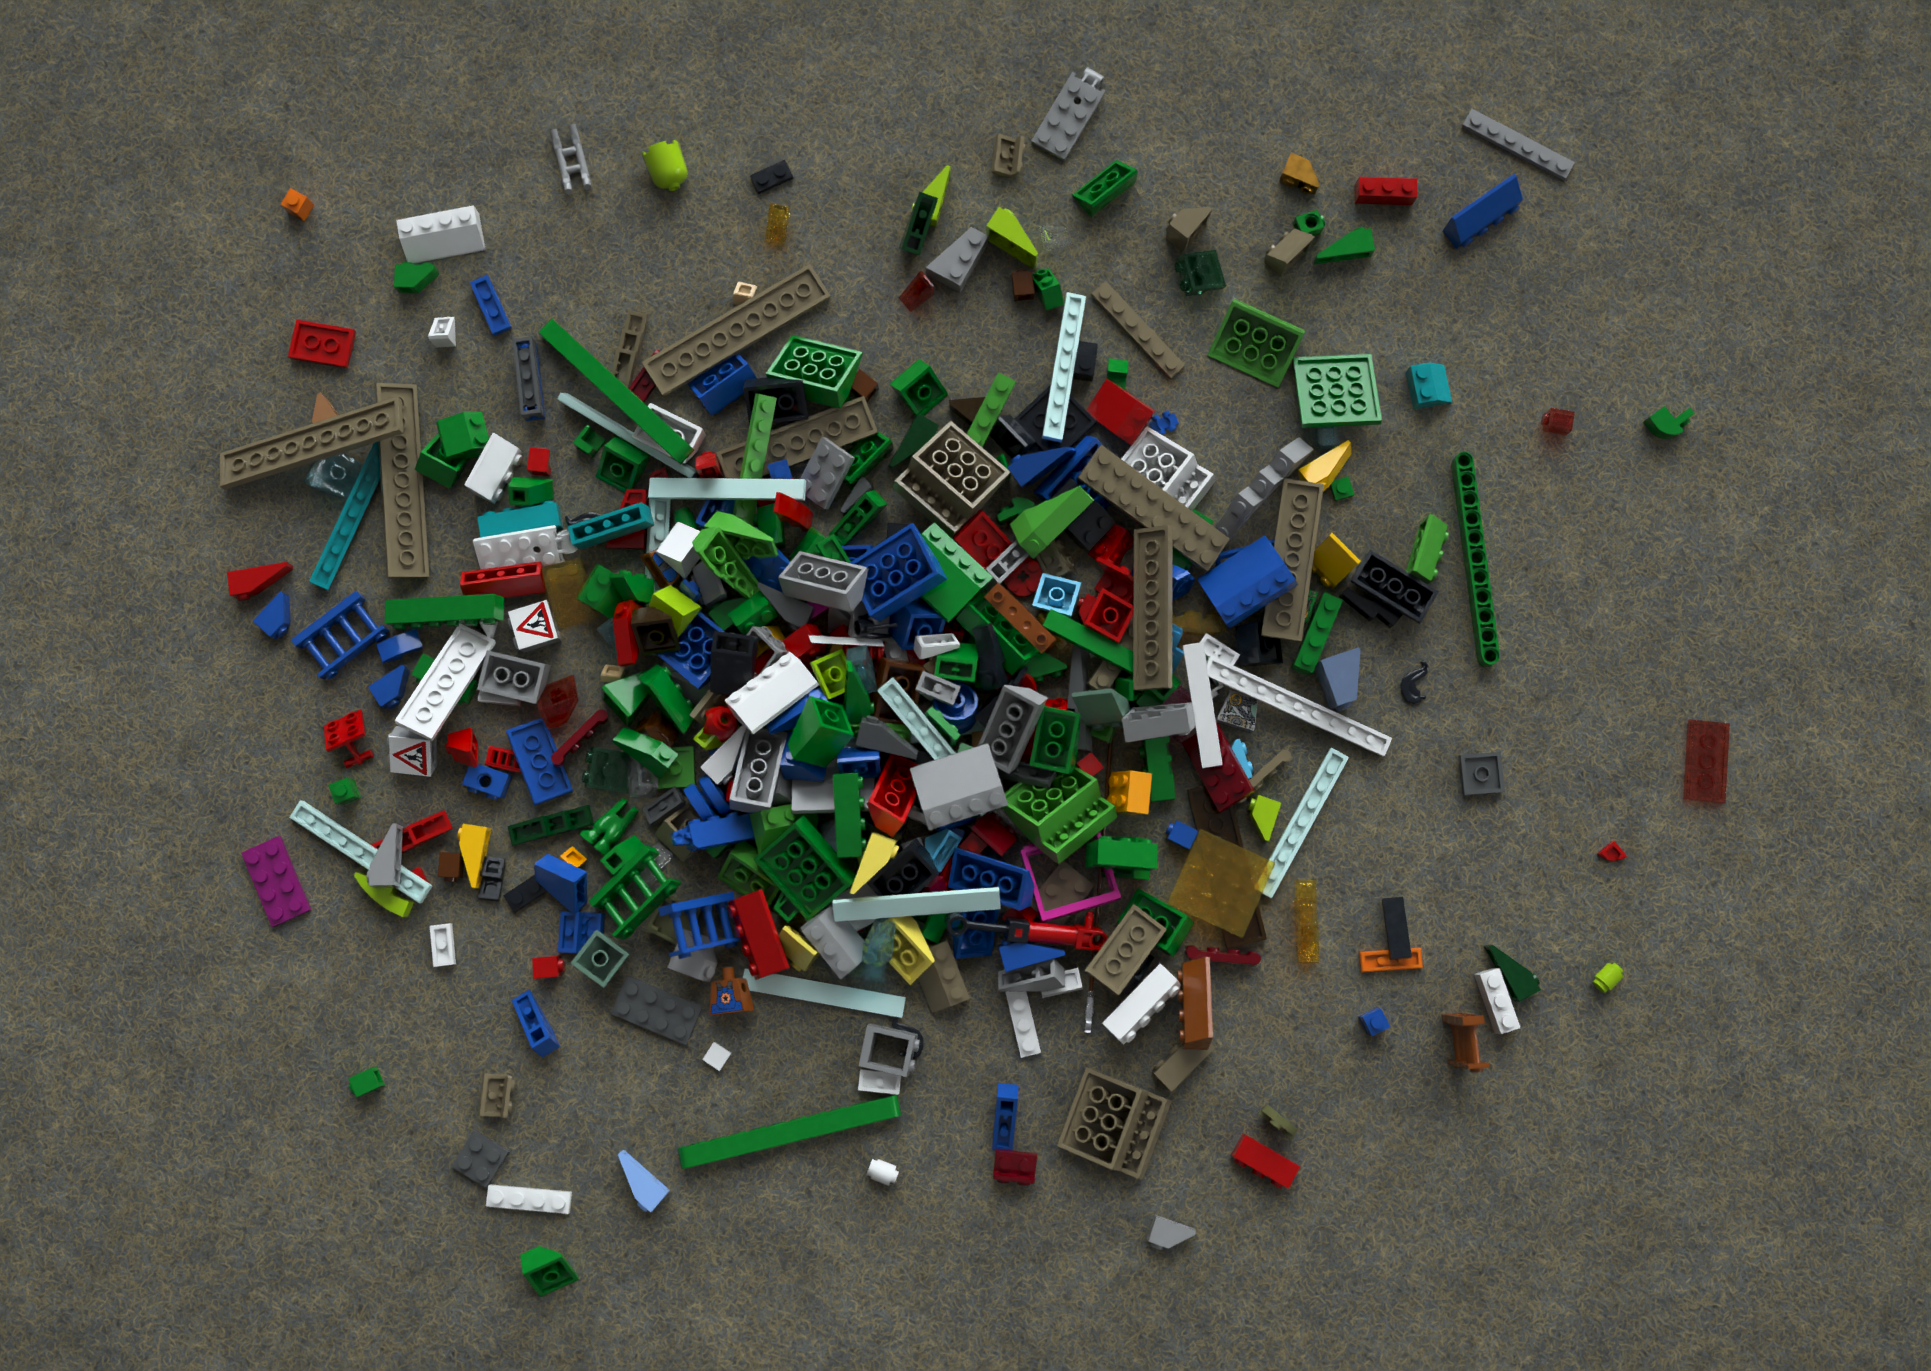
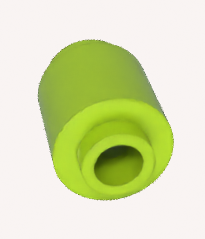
[1592,963,1624,993]

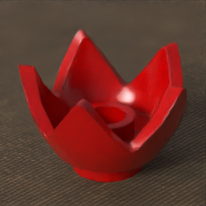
[703,706,738,743]

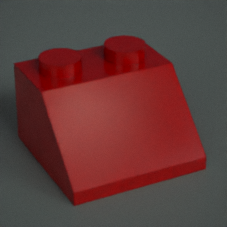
[1083,588,1134,643]

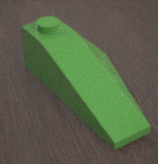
[1010,486,1094,559]
[704,511,778,559]
[692,526,760,599]

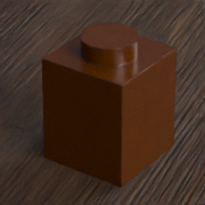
[1012,269,1034,301]
[850,369,879,402]
[438,852,464,882]

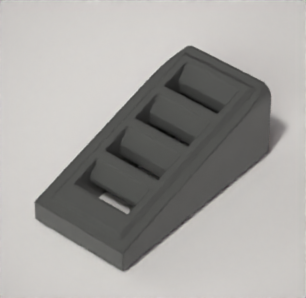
[840,476,873,516]

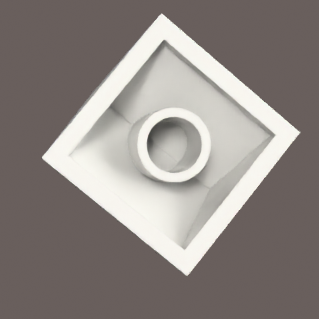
[655,522,700,578]

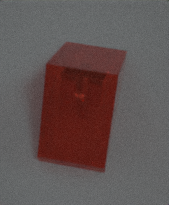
[899,271,934,312]

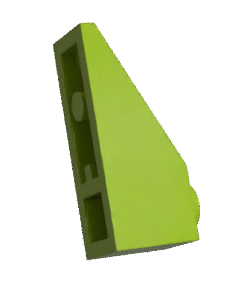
[911,165,951,227]

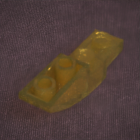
[1172,610,1226,636]
[1293,879,1319,963]

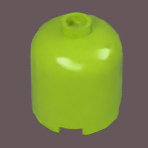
[642,140,688,191]

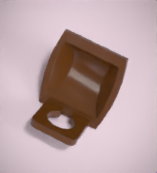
[634,711,679,748]

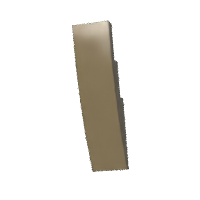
[611,310,649,388]

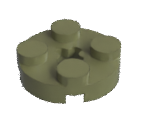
[1258,1104,1298,1140]

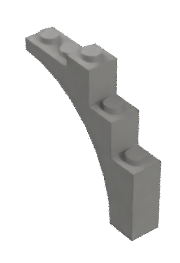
[1215,437,1314,546]

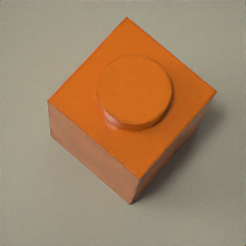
[280,188,314,222]

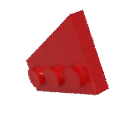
[605,489,648,549]

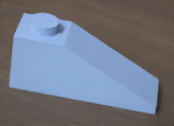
[618,1150,670,1212]

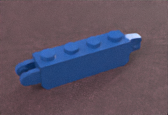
[670,812,755,852]

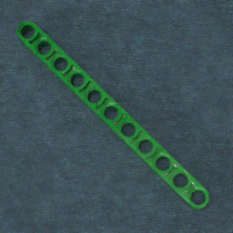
[538,318,694,465]
[1451,451,1500,667]
[677,1094,902,1169]

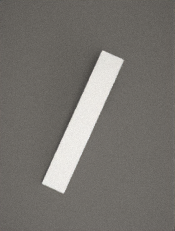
[1183,642,1223,769]

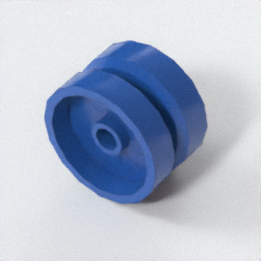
[933,682,978,734]
[683,774,733,822]

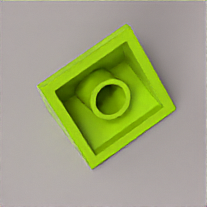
[649,585,702,637]
[810,649,847,700]

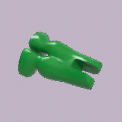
[580,797,639,856]

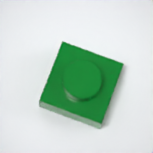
[1330,476,1355,501]

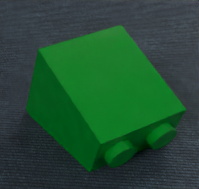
[788,696,854,768]

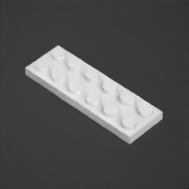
[395,624,496,741]

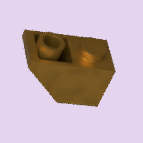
[1280,153,1320,194]

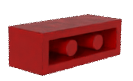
[1354,177,1417,205]
[1231,1133,1300,1189]

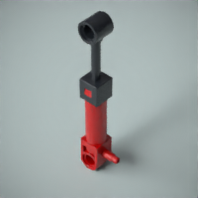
[944,911,1108,951]

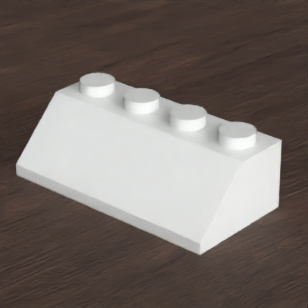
[396,205,485,264]
[724,652,819,734]
[1103,964,1181,1045]

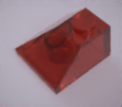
[538,675,579,729]

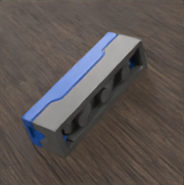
[512,336,546,421]

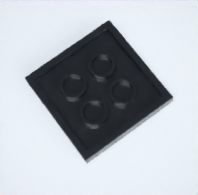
[1014,385,1097,451]

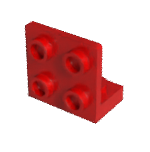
[1094,557,1134,604]

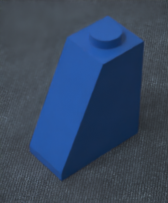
[534,854,587,914]

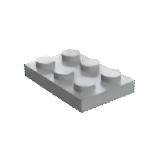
[800,437,855,509]

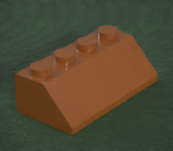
[1177,957,1213,1050]

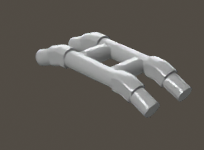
[549,124,591,195]

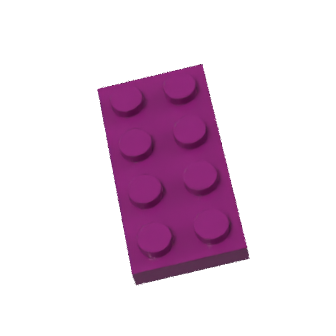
[241,836,311,927]

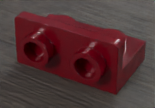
[993,1149,1037,1186]

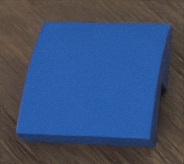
[558,911,605,953]

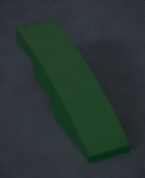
[508,805,594,846]

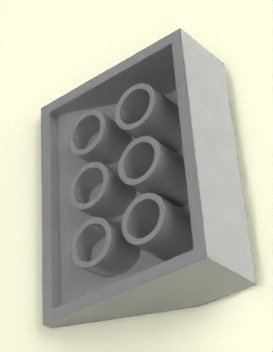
[910,743,1008,830]
[792,756,875,814]

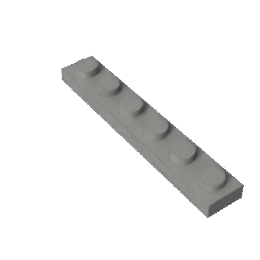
[1462,109,1575,181]

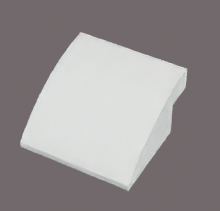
[1122,426,1216,511]

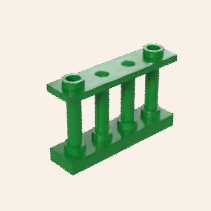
[589,845,682,939]

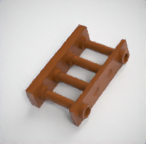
[984,582,1059,654]
[1442,1013,1490,1073]

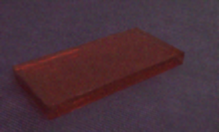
[1683,719,1730,804]

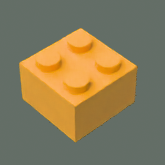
[1107,770,1152,815]

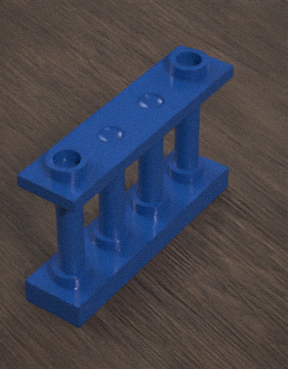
[291,591,390,680]
[658,892,741,959]

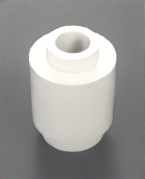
[867,1159,898,1186]

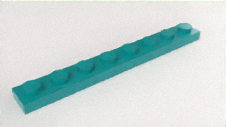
[309,442,381,590]

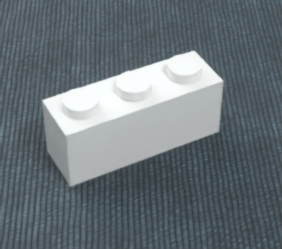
[1474,968,1521,1034]

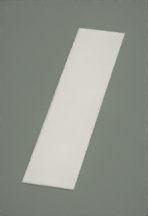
[808,635,884,646]

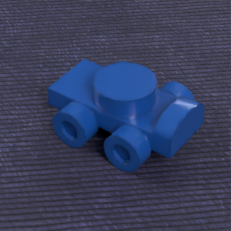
[1149,410,1179,435]

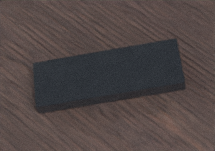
[1382,897,1412,960]

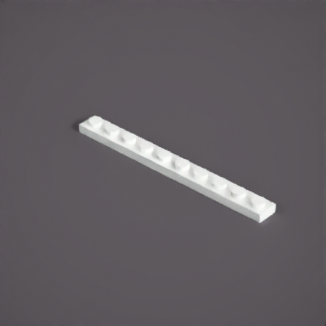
[1207,655,1392,757]

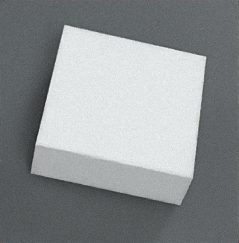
[702,1042,731,1071]

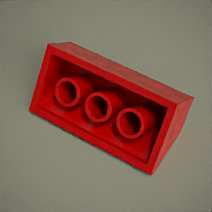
[867,753,917,837]
[728,889,790,980]

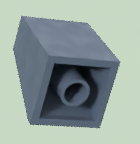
[1315,647,1360,712]

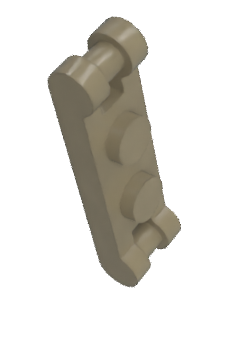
[1237,750,1291,804]

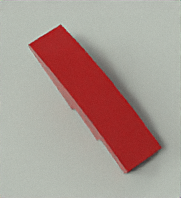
[774,492,813,532]
[371,810,453,854]

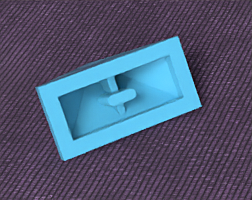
[925,828,962,872]

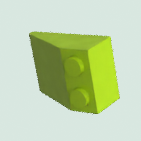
[986,207,1038,270]

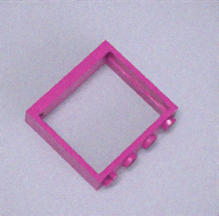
[1020,832,1121,923]

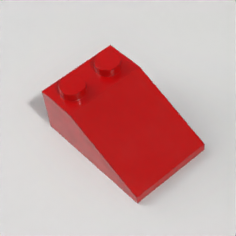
[1086,378,1156,445]

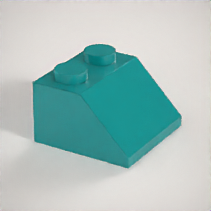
[1405,362,1452,410]

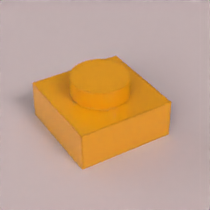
[559,846,587,868]

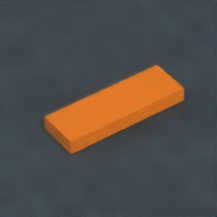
[1359,948,1423,973]

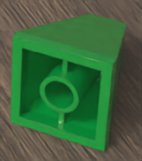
[601,670,650,727]

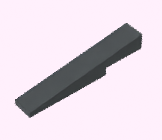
[1067,645,1093,753]

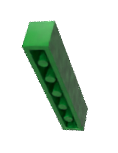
[384,594,504,630]

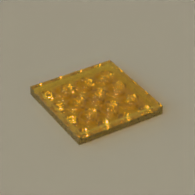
[1167,829,1275,938]

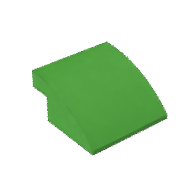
[1002,766,1117,864]

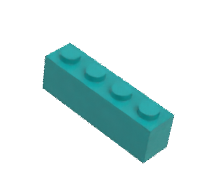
[477,501,564,538]
[567,502,655,549]

